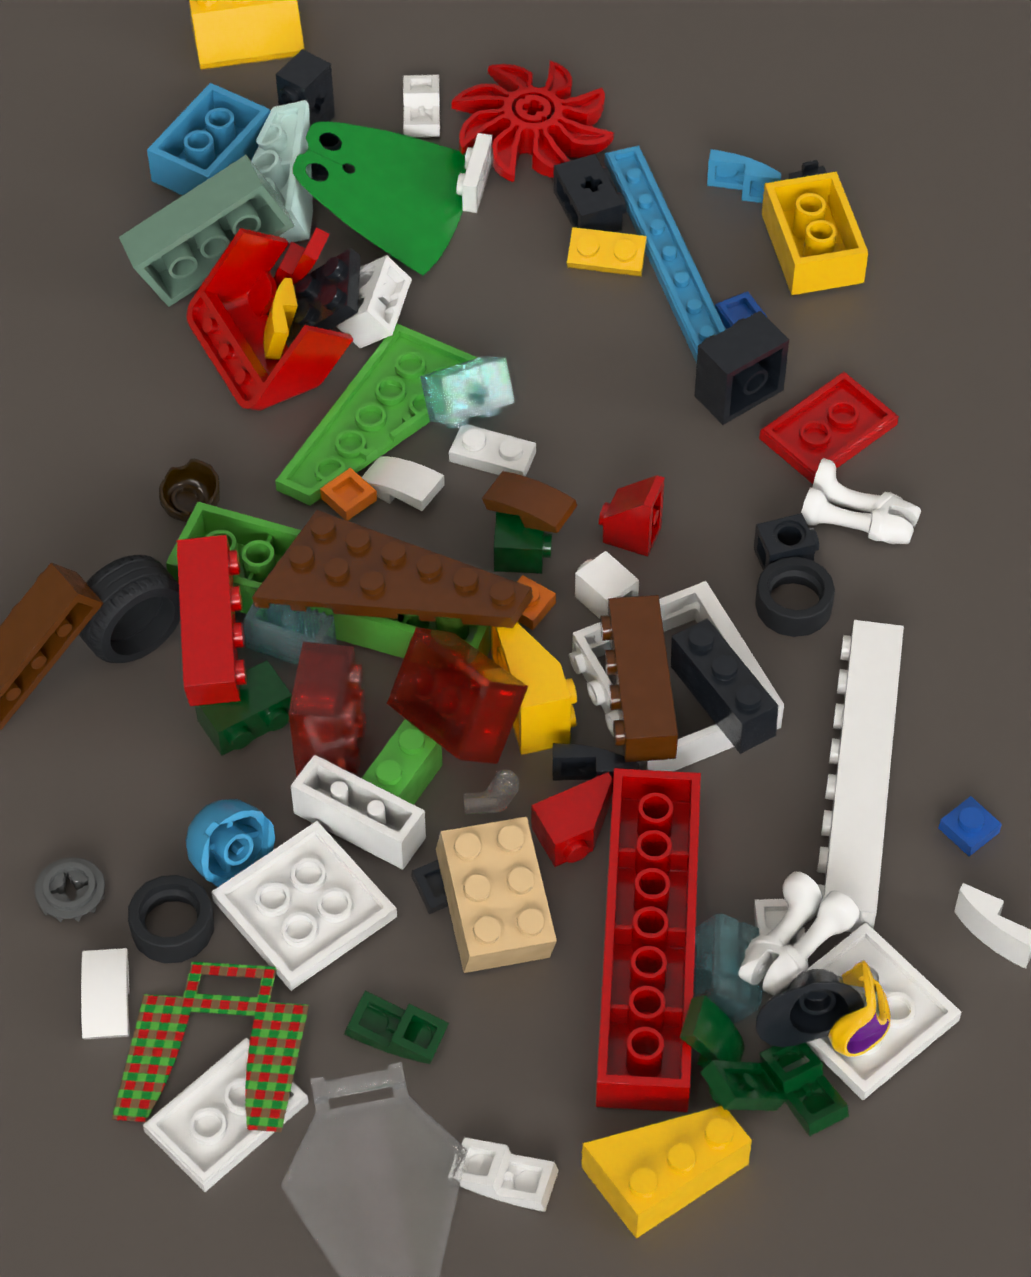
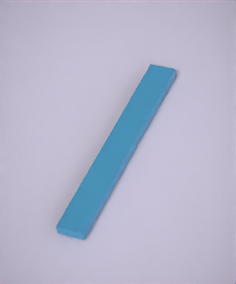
[604,146,726,364]

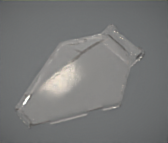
[281,1062,467,1277]

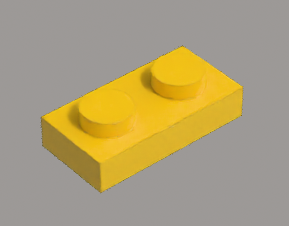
[567,227,647,276]

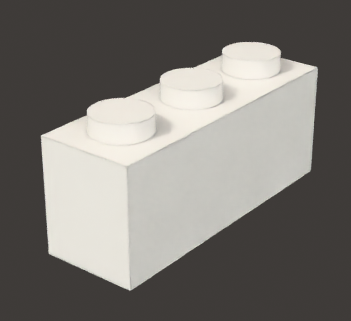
[291,754,426,870]

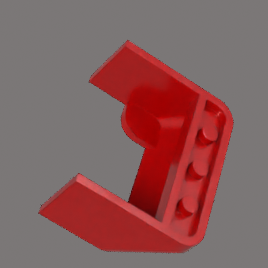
[187,228,354,411]

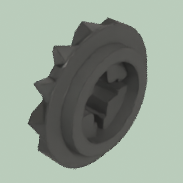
[35,858,105,923]

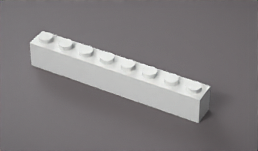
[817,620,904,932]

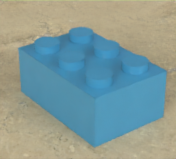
[147,83,271,195]

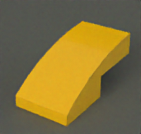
[264,278,298,359]

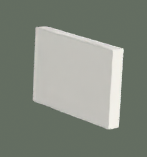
[143,1037,308,1192]

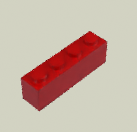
[177,535,247,706]

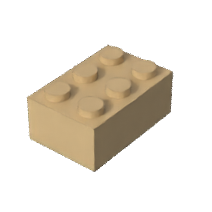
[436,816,557,973]

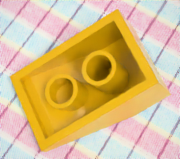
[491,622,577,755]

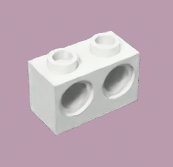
[336,255,412,348]

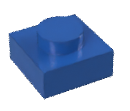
[938,796,1002,857]

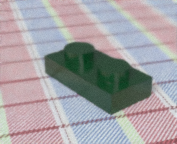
[701,1061,788,1111]

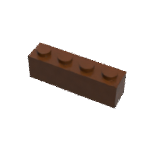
[0,562,104,730]
[600,595,678,762]

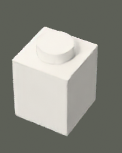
[575,551,639,619]

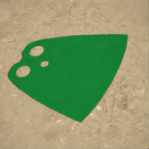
[292,122,467,276]

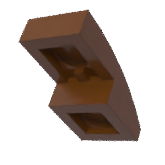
[482,471,578,533]

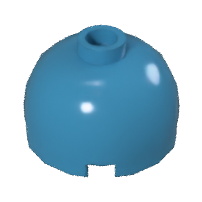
[185,799,275,887]

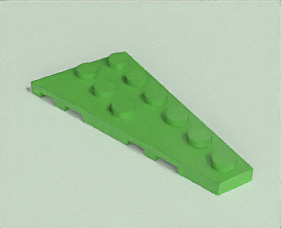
[275,323,497,506]

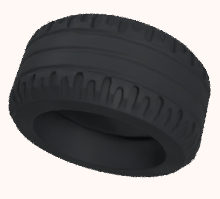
[79,555,180,663]

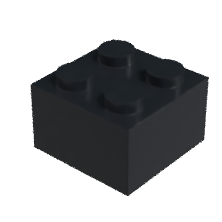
[694,311,789,425]

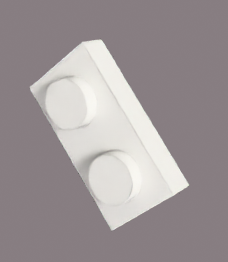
[457,133,492,213]
[449,423,536,476]

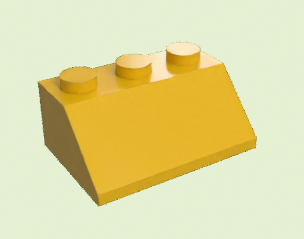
[189,0,305,70]

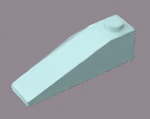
[251,100,313,243]

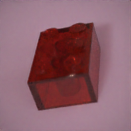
[387,627,528,764]
[289,642,367,778]

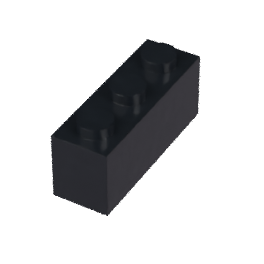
[671,618,778,754]

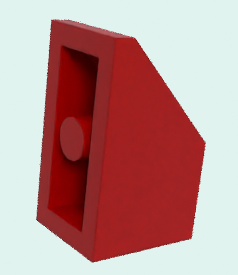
[598,475,665,557]
[531,772,612,867]

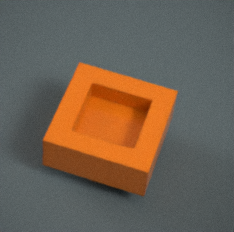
[320,467,377,521]
[517,575,556,630]

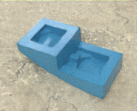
[707,149,781,203]

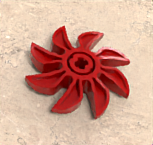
[451,60,614,182]

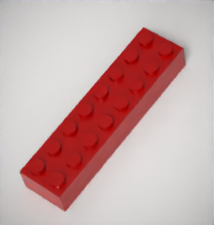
[596,768,701,1112]

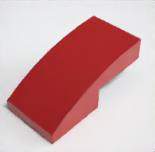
[273,227,330,289]

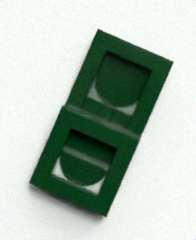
[344,991,449,1064]
[680,995,745,1069]
[760,1043,849,1136]

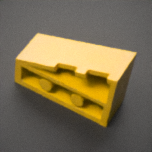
[582,1106,752,1239]

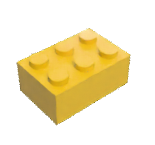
[762,171,868,295]

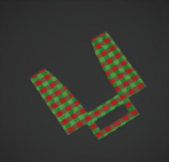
[112,962,309,1132]

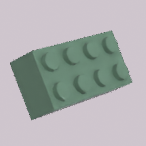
[119,155,295,307]

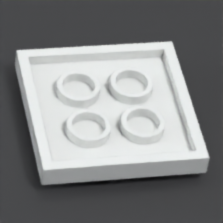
[211,821,397,991]
[769,922,961,1100]

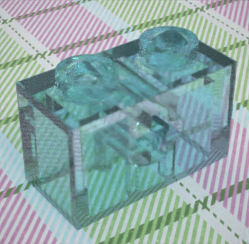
[420,356,515,428]

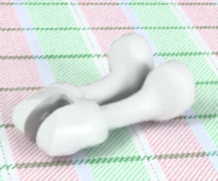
[801,458,921,544]
[738,871,859,996]

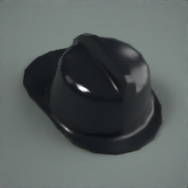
[756,969,865,1047]

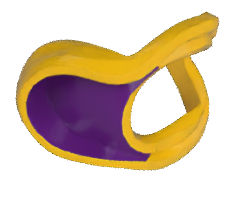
[828,960,891,1056]

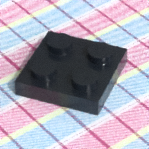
[292,248,361,340]

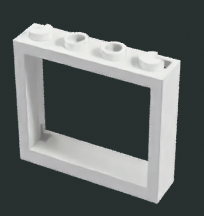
[569,581,784,771]

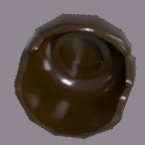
[159,458,220,522]

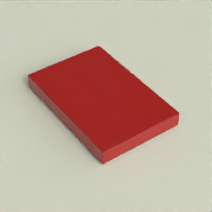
[759,371,899,484]

